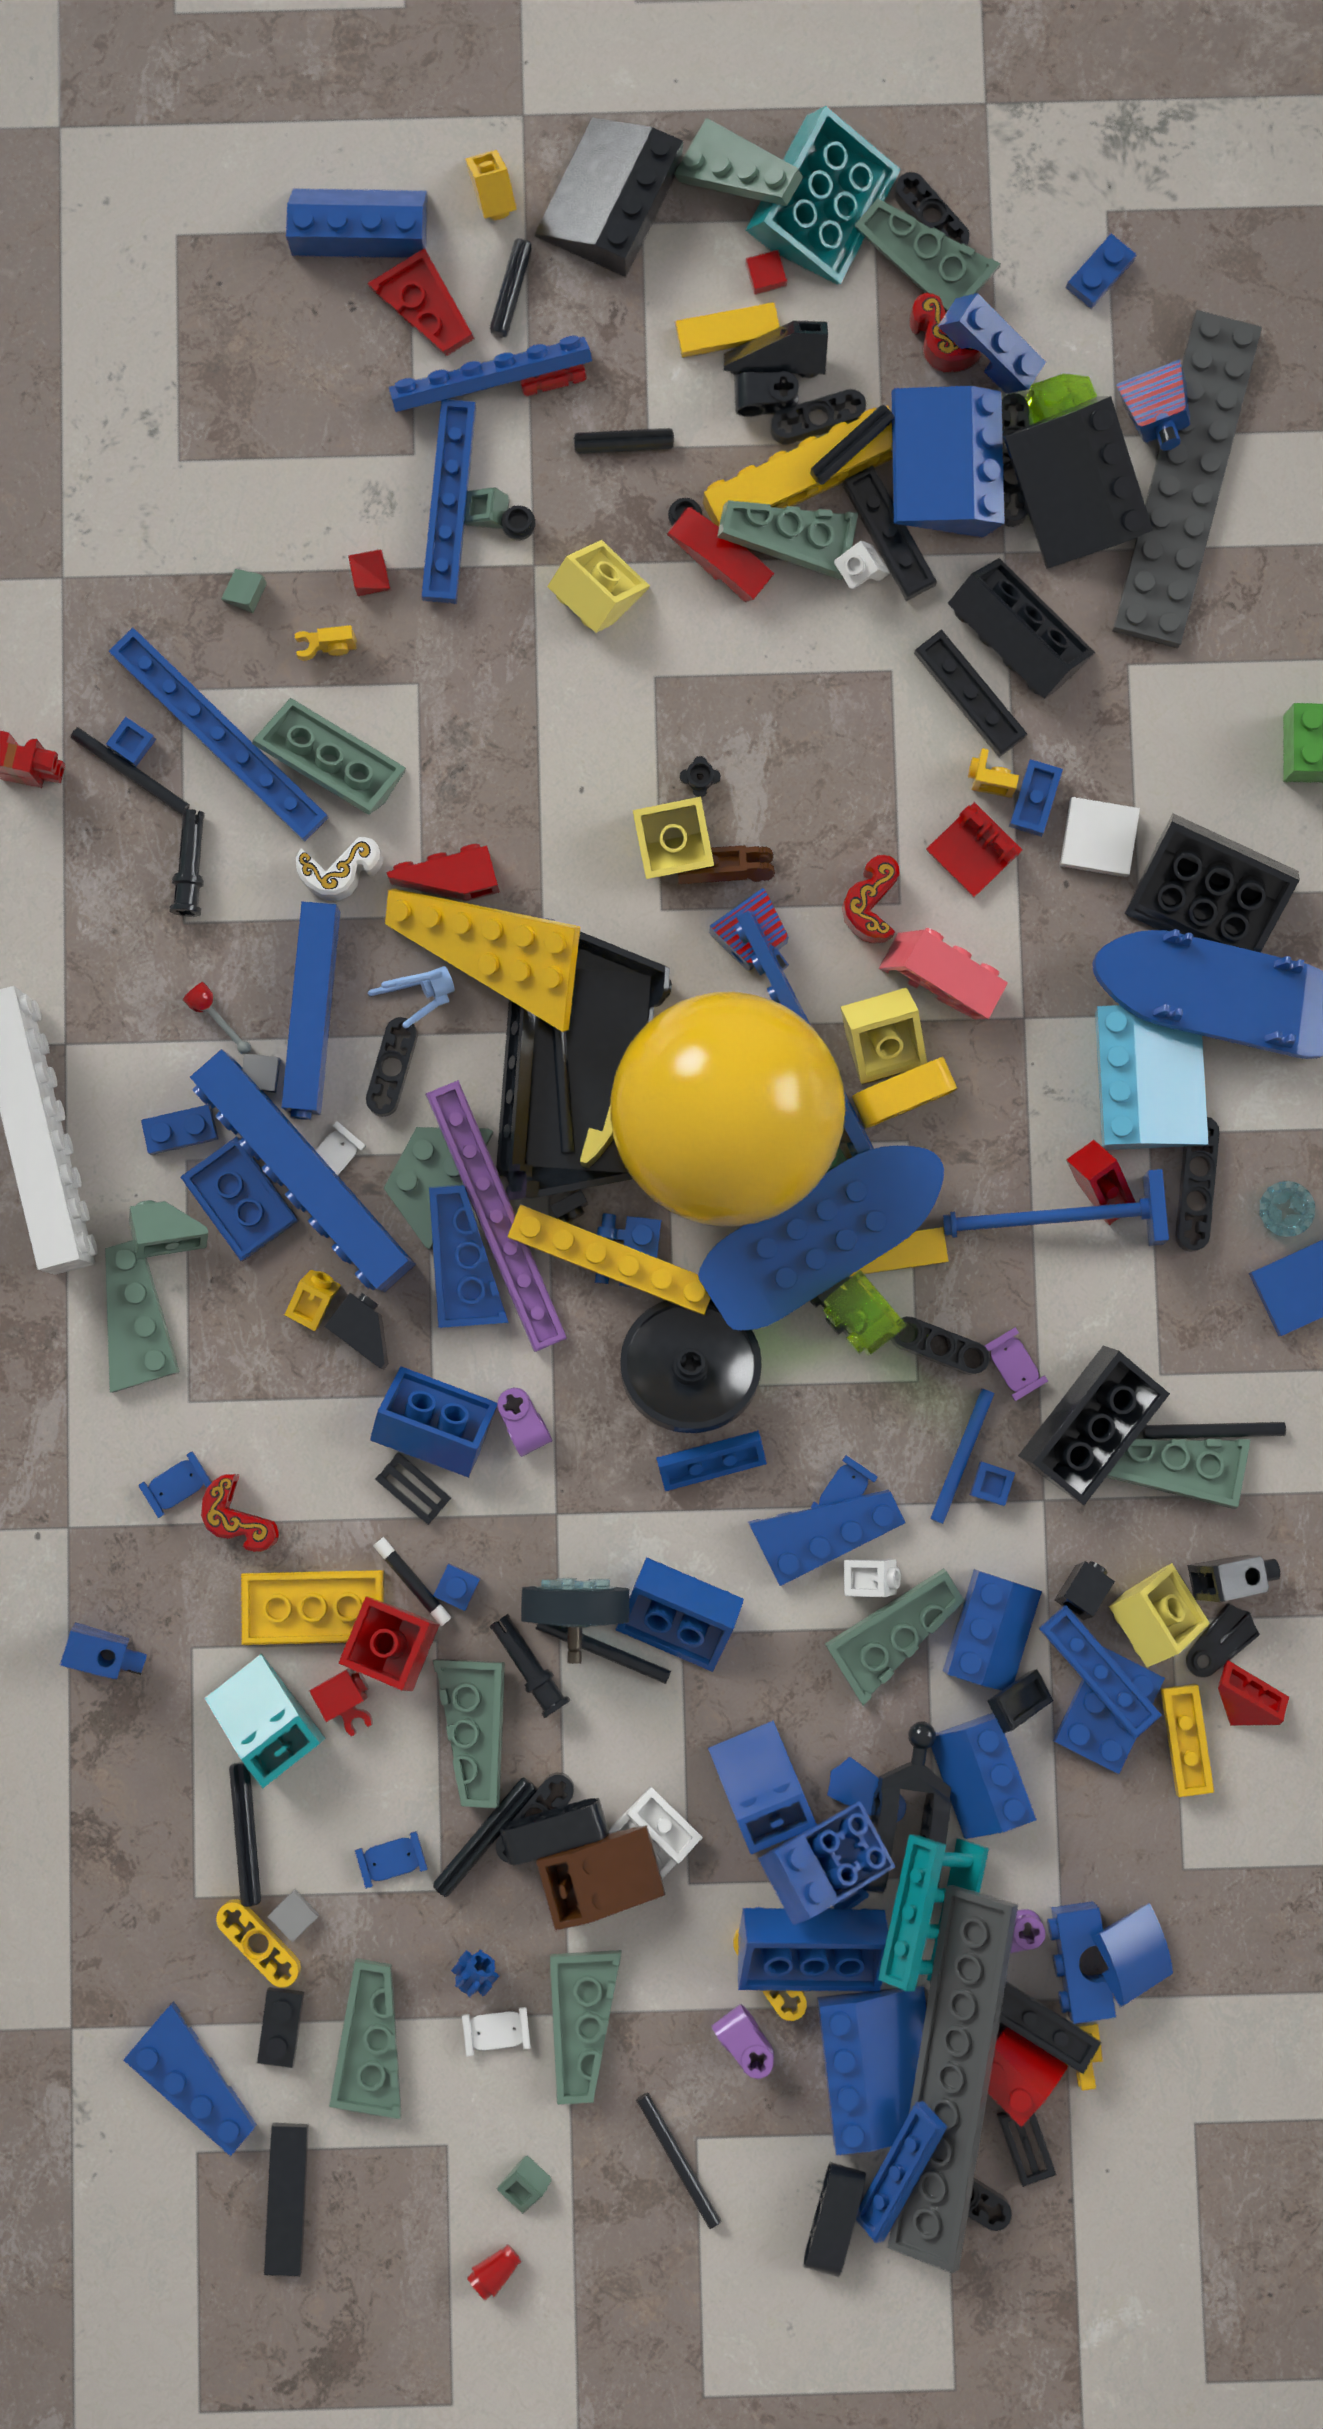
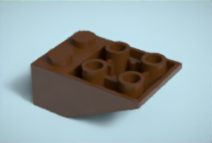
[536,1825,666,1931]

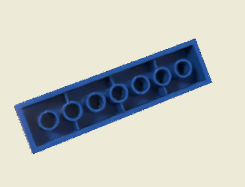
[190,1049,416,1292]

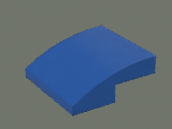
[1092,1903,1173,2007]

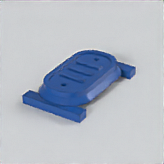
[138,1451,212,1518]
[810,1455,878,1508]
[355,1831,428,1889]

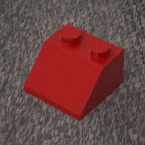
[338,1596,440,1691]
[988,2025,1068,2127]

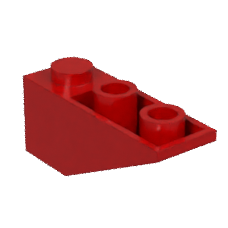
[387,844,500,901]

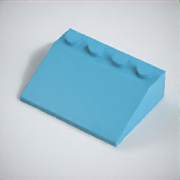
[1095,1005,1209,1150]

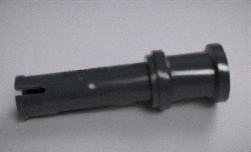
[170,809,205,917]
[489,1614,571,1719]

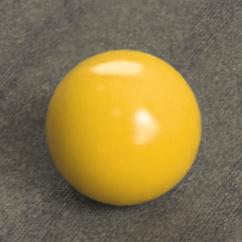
[610,991,845,1226]

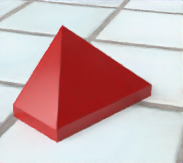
[1218,1660,1289,1726]

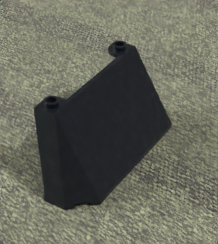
[496,918,672,1200]

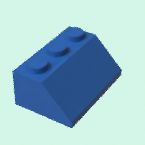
[370,1366,497,1478]
[616,1557,744,1672]
[943,1569,1042,1691]
[931,1713,1036,1839]

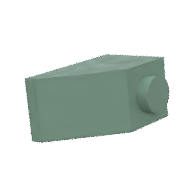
[129,1200,208,1259]

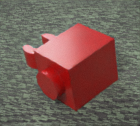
[309,1668,373,1737]

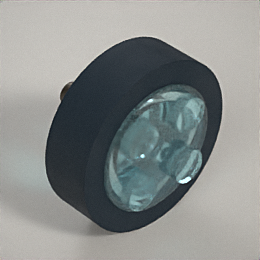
[521,1577,629,1664]

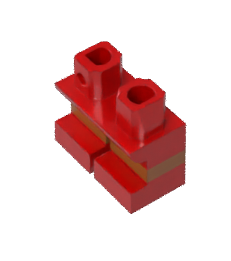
[0,731,65,788]

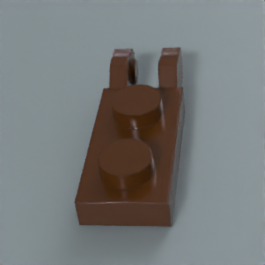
[678,845,775,884]

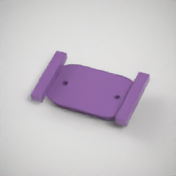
[985,1327,1048,1401]

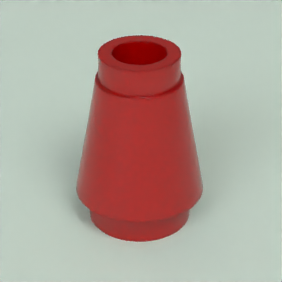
[467,2244,522,2301]

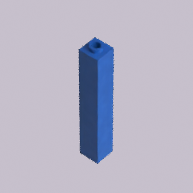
[281,901,341,1120]

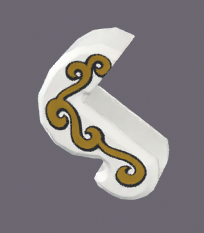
[296,837,383,901]

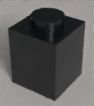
[1054,1561,1115,1620]

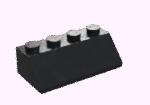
[947,558,1095,699]
[1018,1345,1170,1505]

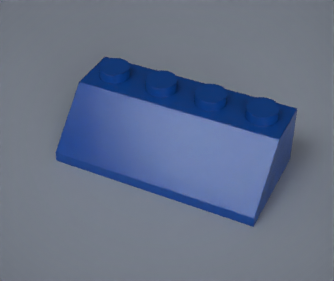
[286,188,427,258]
[738,1907,889,1991]

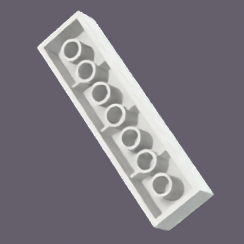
[0,986,98,1275]

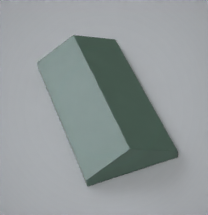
[252,698,406,815]

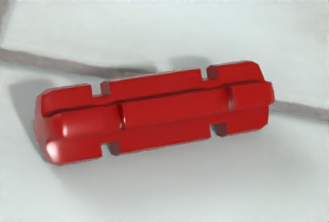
[520,364,586,396]

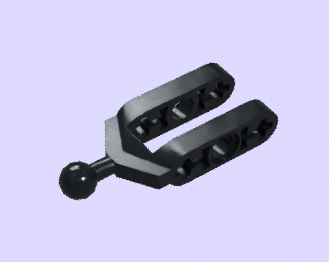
[862,1721,951,1893]

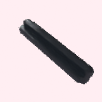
[490,238,532,338]
[810,405,894,485]
[574,428,674,454]

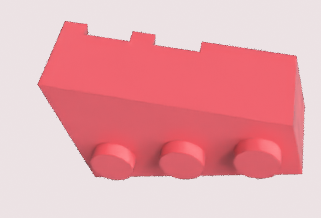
[879,928,1008,1020]

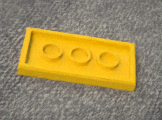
[241,1570,384,1645]

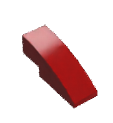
[667,507,775,602]

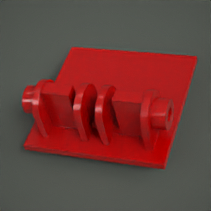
[926,802,1023,897]

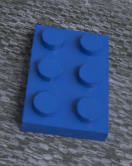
[1053,1646,1165,1774]

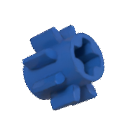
[451,1950,499,1997]

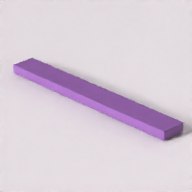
[425,1080,567,1352]

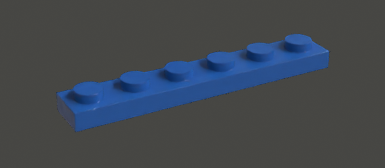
[389,336,592,412]
[422,399,476,604]

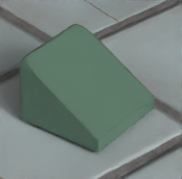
[465,487,509,528]
[221,569,267,614]
[497,2156,552,2214]

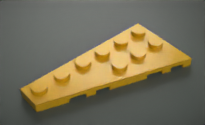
[385,889,581,1032]

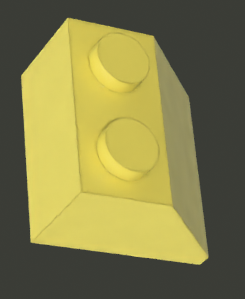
[547,540,650,633]
[632,797,714,879]
[840,987,927,1084]
[1109,1563,1210,1667]

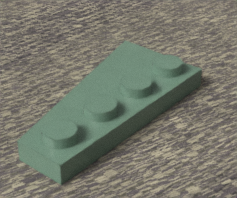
[550,1950,622,2105]

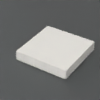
[1060,797,1140,877]

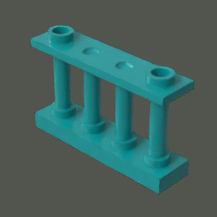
[878,1835,989,1991]

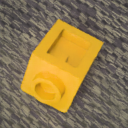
[968,748,1019,798]
[284,1270,341,1331]

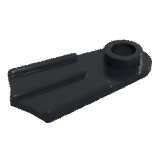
[1186,1603,1260,1677]

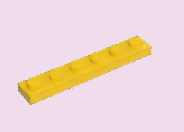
[507,1204,710,1315]

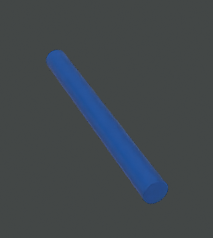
[930,1388,995,1524]

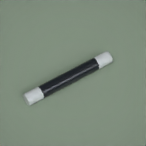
[373,1537,452,1627]

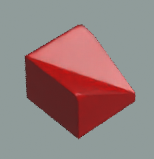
[348,549,391,597]

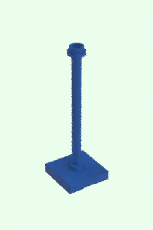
[943,1169,1169,1246]

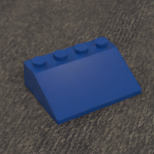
[891,386,1004,538]
[817,1985,927,2155]

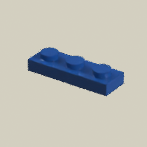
[656,1430,767,1491]

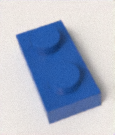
[1066,233,1137,309]
[1009,759,1063,837]
[141,1105,219,1155]

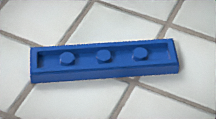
[1038,1605,1162,1739]
[856,2101,947,2243]

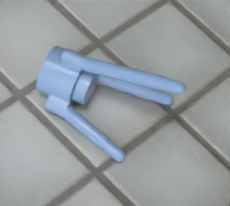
[368,966,455,1028]

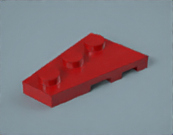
[367,248,475,356]

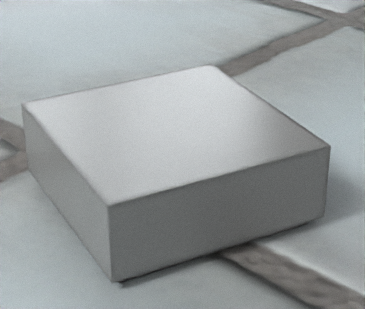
[242,1053,280,1093]
[267,1889,319,1942]

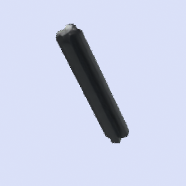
[229,1762,261,1907]
[433,1777,536,1897]

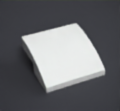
[608,1787,703,1879]

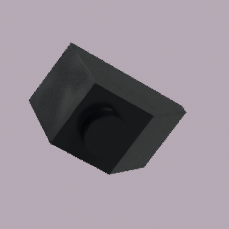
[324,1292,389,1370]

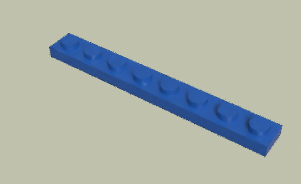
[109,627,329,842]
[735,909,874,1157]

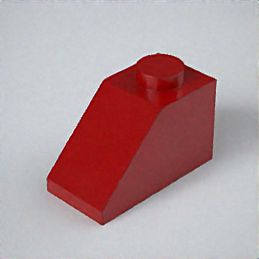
[1066,1140,1136,1225]

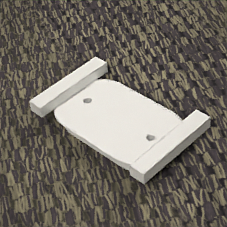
[316,1121,366,1175]
[462,2007,531,2056]

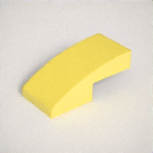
[580,1103,614,1168]

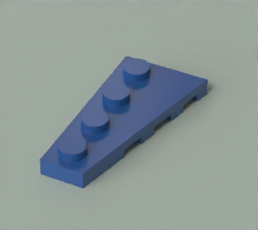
[429,1185,509,1328]
[748,1490,906,1586]
[123,2001,257,2157]

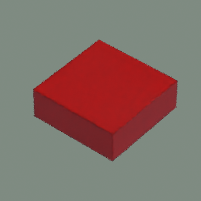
[745,250,787,295]

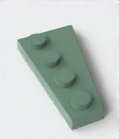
[674,118,803,206]
[855,198,1001,313]
[717,500,858,580]
[105,1240,180,1393]
[1106,1439,1251,1509]
[825,1569,965,1706]
[433,1659,505,1808]
[329,1958,402,2119]

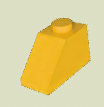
[465,150,517,220]

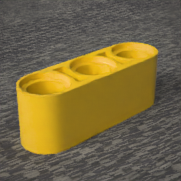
[852,1057,958,1128]

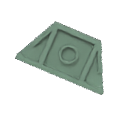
[384,1127,494,1250]

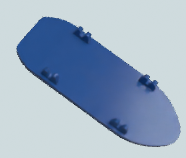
[1092,929,1323,1059]
[698,1145,944,1331]

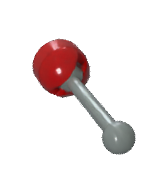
[183,982,251,1055]

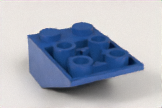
[708,1720,817,1855]
[758,1801,896,1925]

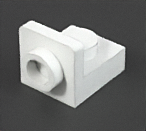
[834,541,890,589]
[844,1559,901,1597]

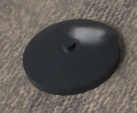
[620,1299,762,1433]

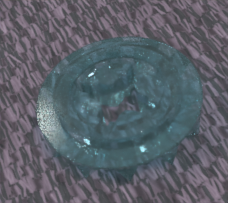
[1258,1181,1315,1237]

